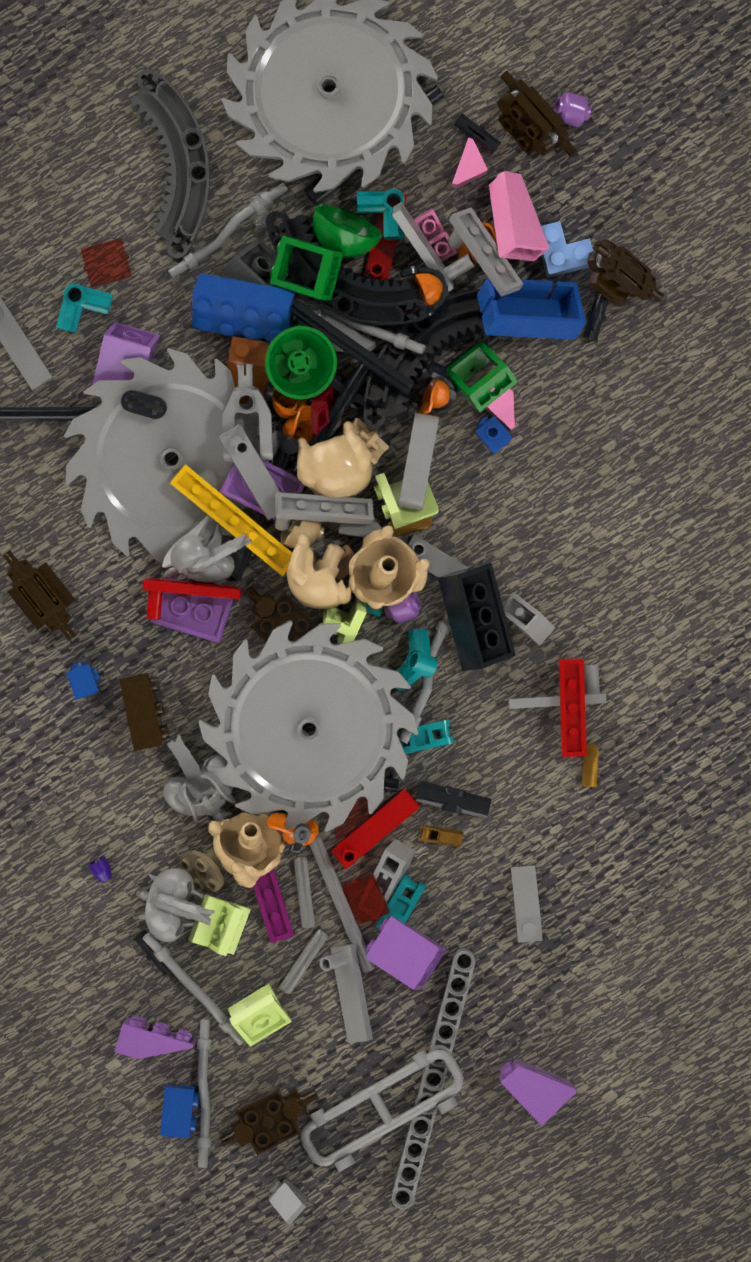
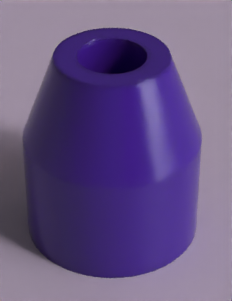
[88,856,112,883]

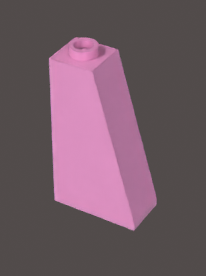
[489,171,550,262]

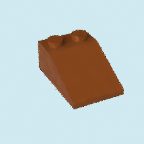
[227,336,270,404]

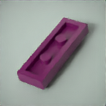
[253,869,294,943]

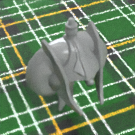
[162,516,251,583]
[164,734,236,824]
[136,868,215,942]

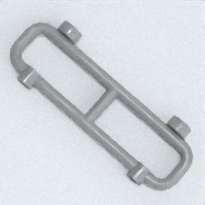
[300,1049,464,1172]

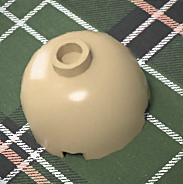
[280,519,324,548]

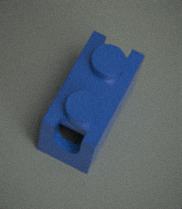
[160,1083,199,1139]

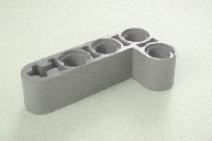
[398,412,439,510]

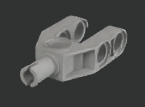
[222,364,273,462]

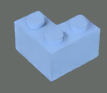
[541,221,593,278]

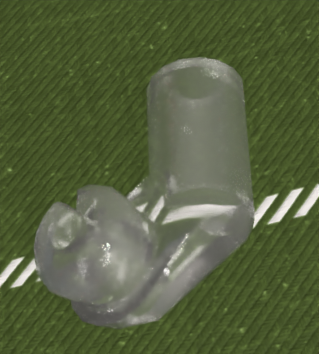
[249,194,269,229]

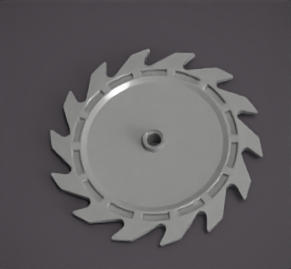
[221,0,438,193]
[64,348,278,563]
[198,621,418,832]

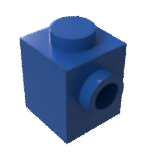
[475,416,513,455]
[66,661,101,700]

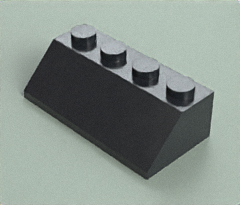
[438,563,516,671]

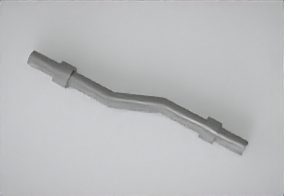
[168,182,288,279]
[294,296,426,354]
[399,611,451,744]
[143,932,245,1045]
[196,1020,212,1168]

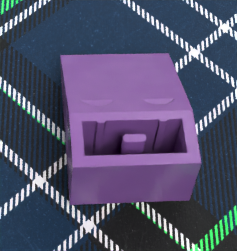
[114,1015,197,1059]

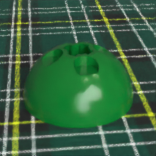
[313,204,383,258]
[265,326,337,399]

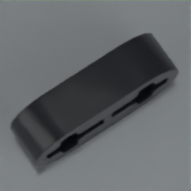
[121,390,167,419]

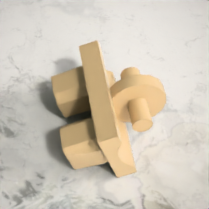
[352,418,389,465]

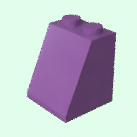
[92,321,160,385]
[365,916,447,990]
[499,1059,577,1126]

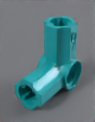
[357,189,405,240]
[56,284,113,333]
[396,628,438,691]

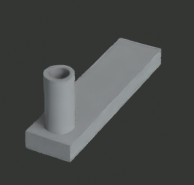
[392,202,476,291]
[448,208,523,297]
[0,297,53,391]
[219,424,281,520]
[275,492,374,531]
[408,534,469,577]
[508,665,607,709]
[320,943,373,1043]

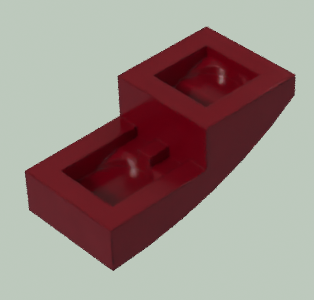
[310,386,334,435]

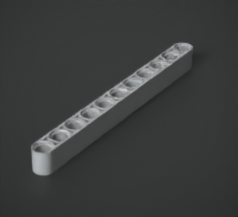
[392,948,475,1209]

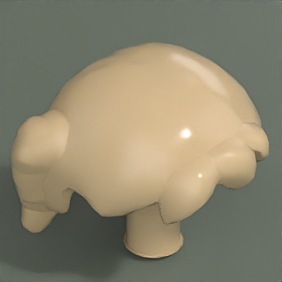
[297,421,373,498]
[349,525,430,609]
[287,533,351,610]
[208,812,285,888]

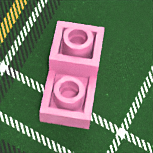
[413,208,457,261]

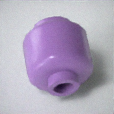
[554,92,591,127]
[384,592,422,624]

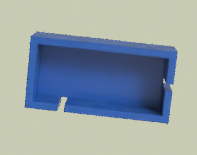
[192,273,295,343]
[477,278,586,340]

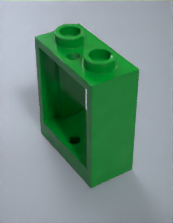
[270,236,344,300]
[446,341,518,412]

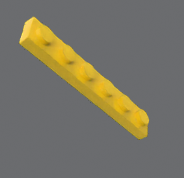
[170,464,292,576]

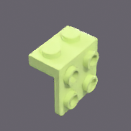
[374,473,439,529]

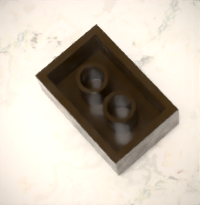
[119,673,170,751]

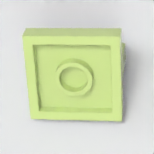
[323,598,367,643]
[188,894,251,956]
[227,984,292,1047]

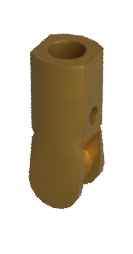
[388,516,432,537]
[582,743,599,787]
[418,825,463,847]

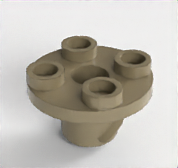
[179,849,224,893]

